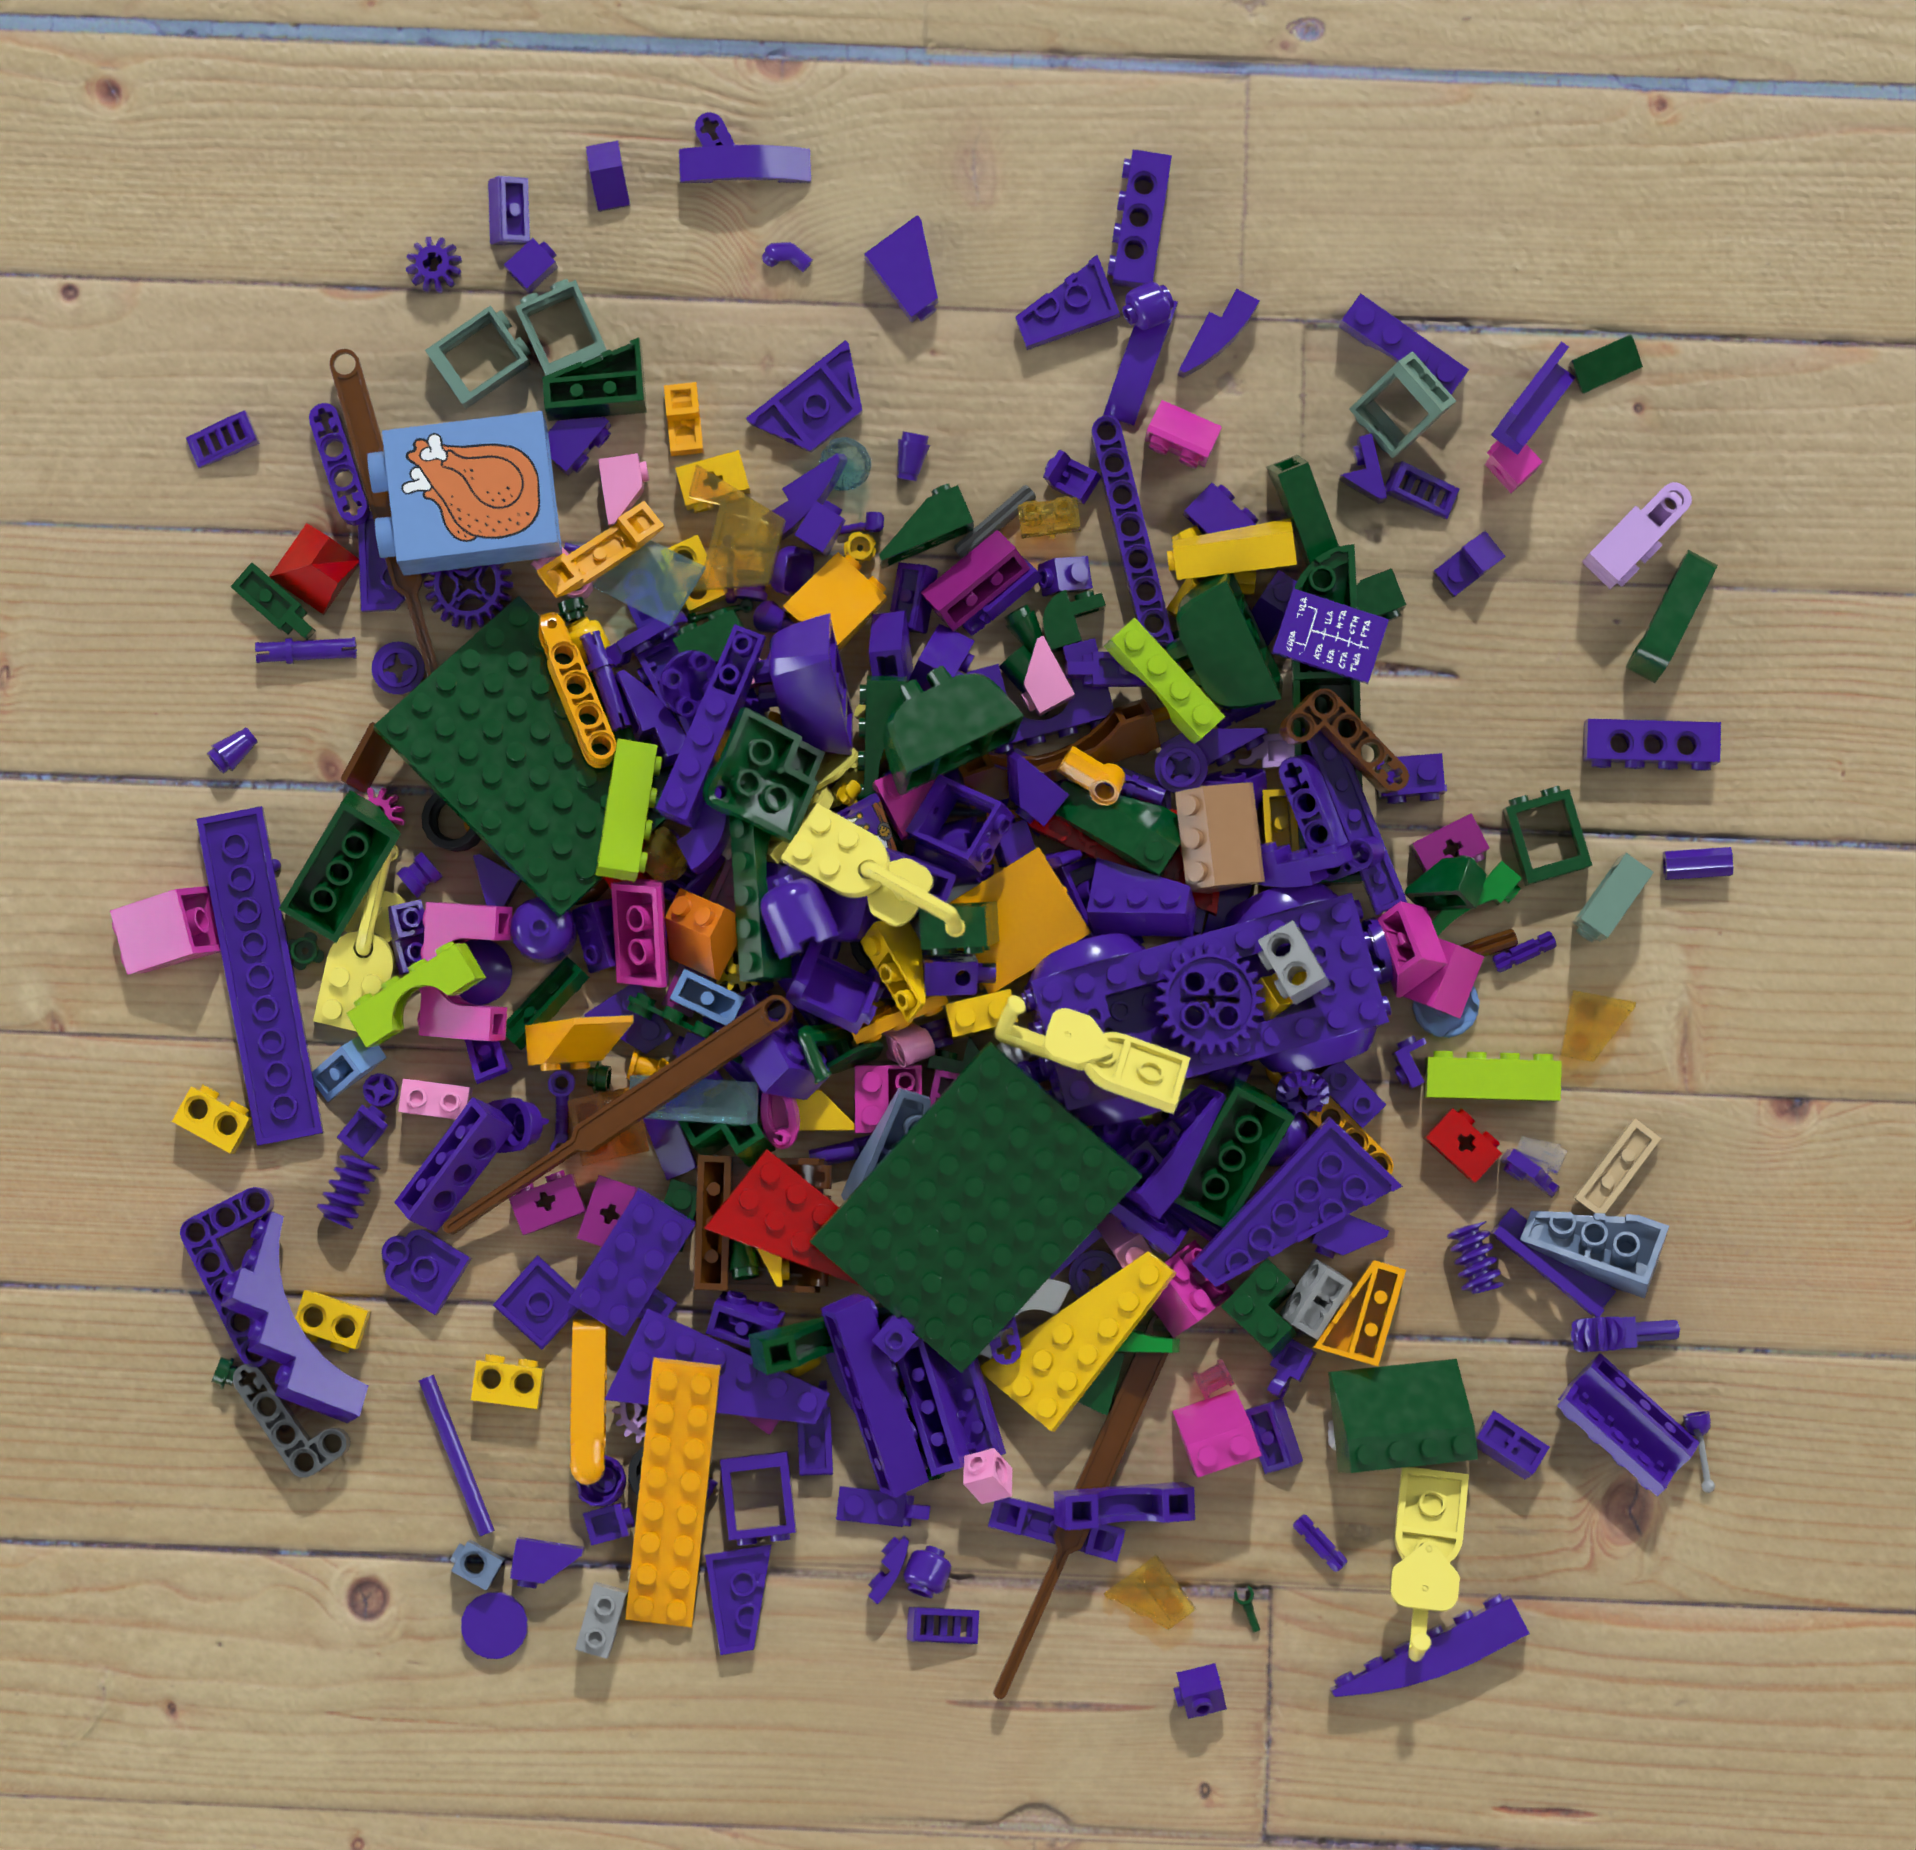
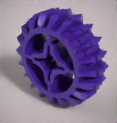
[424,563,514,630]

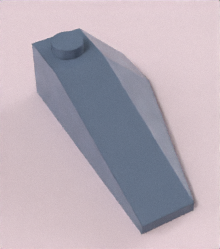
[841,1088,931,1201]
[1520,1211,1669,1299]

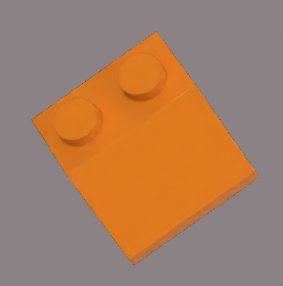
[665,888,737,981]

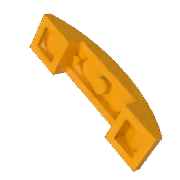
[537,501,664,598]

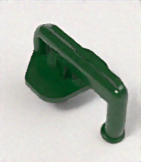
[798,1024,884,1084]

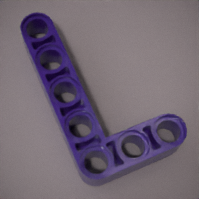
[180,1187,274,1367]

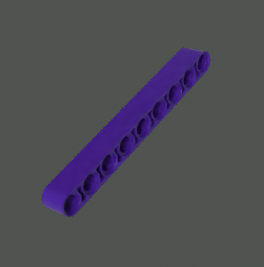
[1091,416,1180,704]

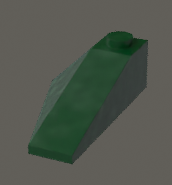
[1054,780,1181,877]

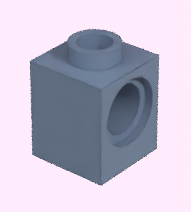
[450,1540,505,1590]

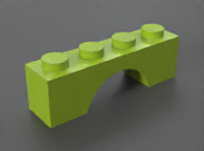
[1104,617,1225,744]
[346,941,486,1048]

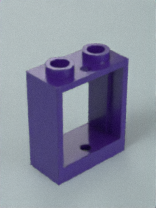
[905,774,1014,873]
[720,1451,797,1546]

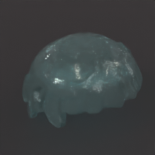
[819,437,872,491]

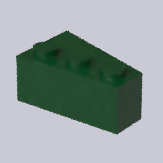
[542,337,647,421]

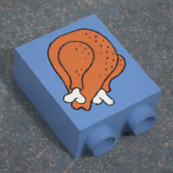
[368,411,563,575]

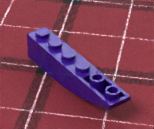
[656,624,766,829]
[1330,1594,1530,1697]

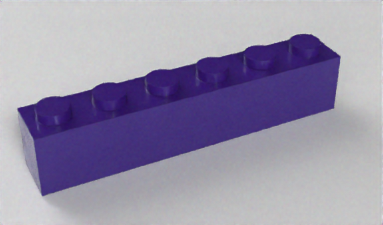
[820,1293,929,1498]

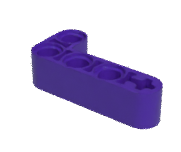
[1279,754,1385,881]

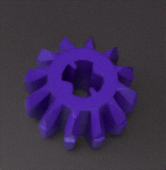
[406,237,462,293]

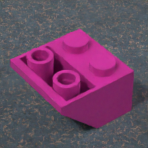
[1144,400,1222,469]
[1377,901,1448,998]
[855,1065,922,1134]
[1151,1240,1233,1338]

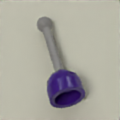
[1683,1411,1715,1493]

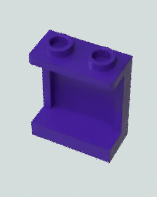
[785,940,886,1035]

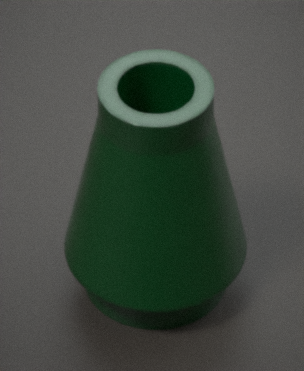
[1004,604,1043,654]
[728,1238,761,1281]

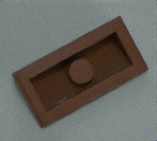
[341,722,391,793]

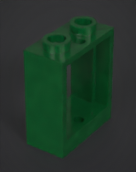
[1502,786,1592,886]

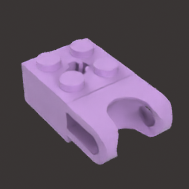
[1582,482,1692,589]

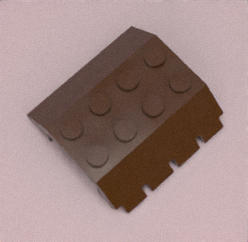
[694,1155,832,1293]

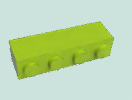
[596,739,662,882]
[1424,1051,1562,1102]

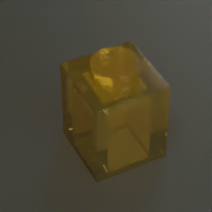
[642,826,688,882]

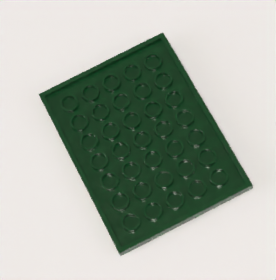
[373,596,674,918]
[810,1042,1142,1373]

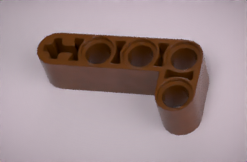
[1279,689,1409,794]

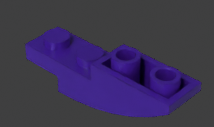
[1258,842,1354,887]

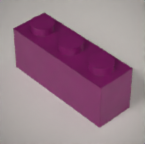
[921,530,1030,632]

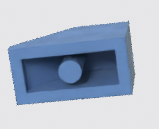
[670,969,745,1026]
[312,1036,387,1102]

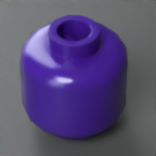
[1122,281,1174,330]
[903,1546,952,1598]

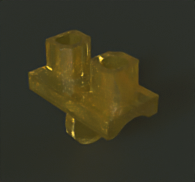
[1018,496,1081,539]

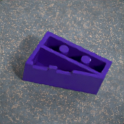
[1087,857,1197,937]

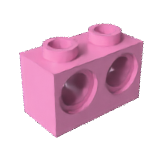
[398,1079,473,1120]

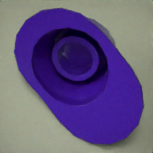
[487,1097,549,1153]

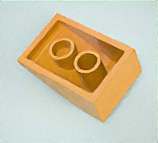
[525,1015,633,1071]

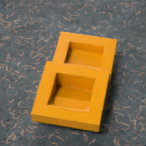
[664,382,704,456]

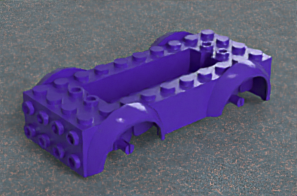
[1020,882,1391,1126]

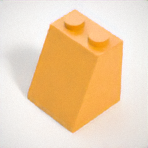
[783,552,887,652]

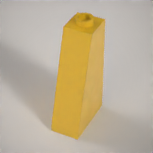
[1167,518,1297,580]

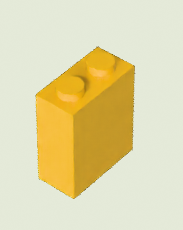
[945,989,1019,1040]

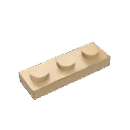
[1573,1118,1662,1214]

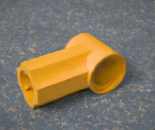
[1057,746,1126,806]

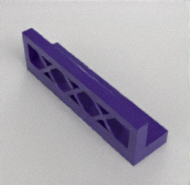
[1491,341,1576,455]
[1490,1207,1616,1318]

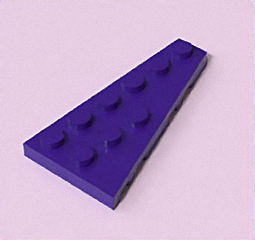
[1190,1117,1403,1287]
[604,1308,830,1424]

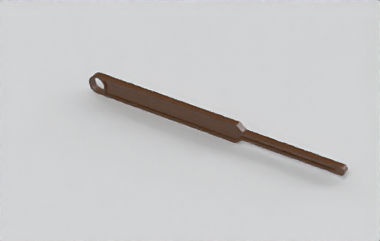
[329,349,439,676]
[443,995,793,1235]
[993,1314,1176,1699]

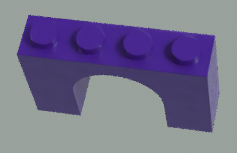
[966,638,1114,755]

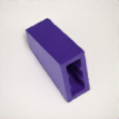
[864,215,938,323]

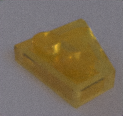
[1104,1554,1196,1630]

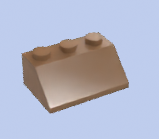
[1175,782,1265,894]

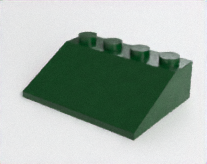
[1328,1359,1478,1473]

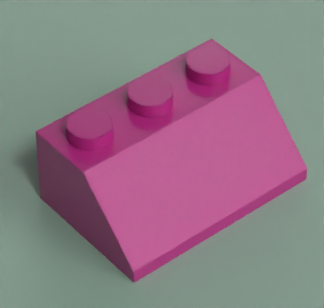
[611,879,669,988]

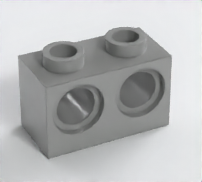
[1258,920,1331,1005]
[1279,1258,1353,1340]
[575,1582,628,1659]

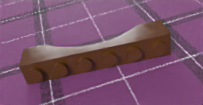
[957,698,1161,810]

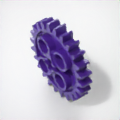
[1154,945,1265,1055]

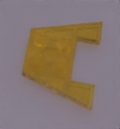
[664,464,786,594]

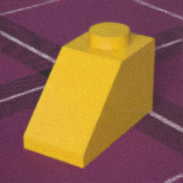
[796,1090,855,1131]

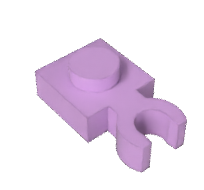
[1239,734,1294,769]

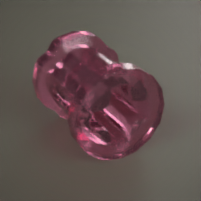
[1192,1358,1235,1400]

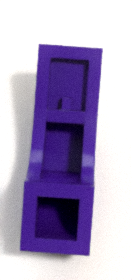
[676,787,730,875]

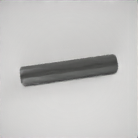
[954,485,1036,558]

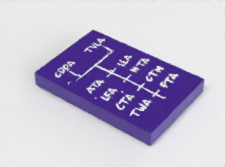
[1272,588,1389,684]

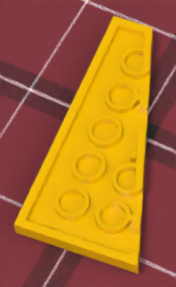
[980,1251,1177,1432]

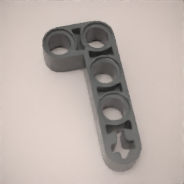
[233,1364,350,1478]

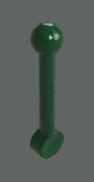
[686,599,753,624]

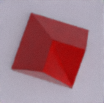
[269,523,359,615]

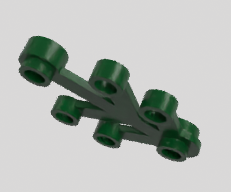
[627,992,743,1064]

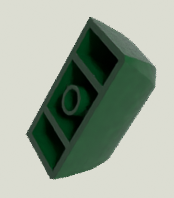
[1166,573,1283,709]
[883,666,1024,795]

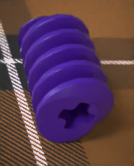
[317,1155,381,1229]
[1447,1221,1504,1294]

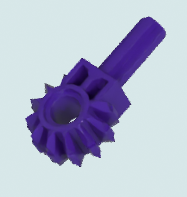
[1571,1316,1680,1352]

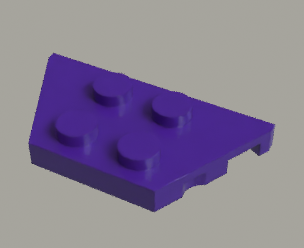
[746,340,863,453]

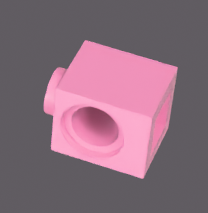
[963,1448,1012,1504]

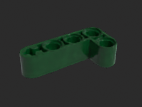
[1626,549,1718,683]

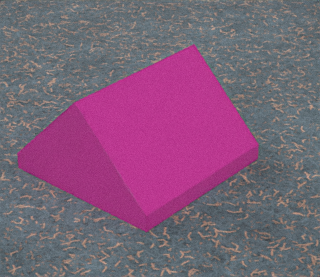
[1403,938,1484,1019]

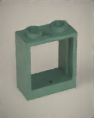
[515,279,607,375]
[425,305,531,410]
[1349,351,1456,459]
[1573,853,1654,942]

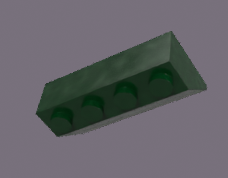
[279,790,401,943]
[1174,1075,1295,1228]

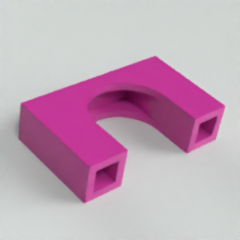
[417,902,513,1041]

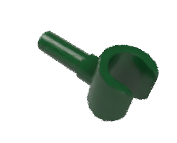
[1234,1585,1261,1632]

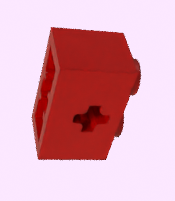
[1423,1108,1502,1183]

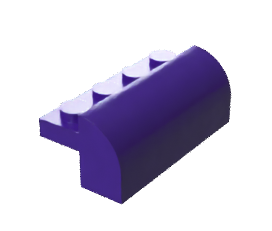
[898,1338,1006,1476]
[1557,1353,1700,1497]

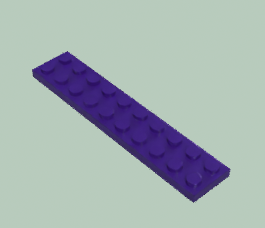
[196,806,324,1146]

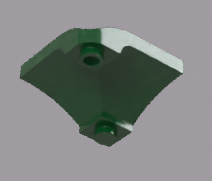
[703,707,825,843]

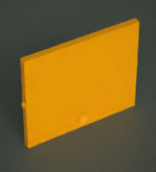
[948,847,1092,994]

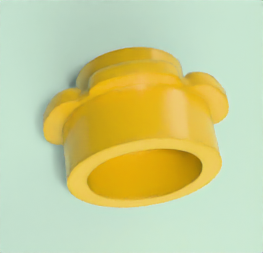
[844,532,876,564]

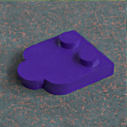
[382,1229,472,1315]

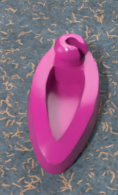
[760,1092,800,1149]

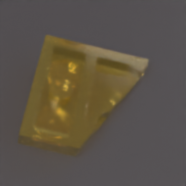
[1560,990,1636,1062]

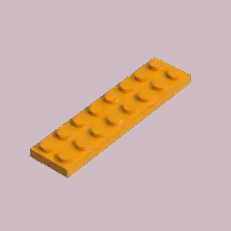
[625,1358,721,1627]

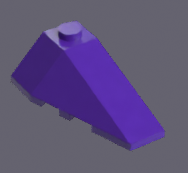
[1117,1084,1226,1219]

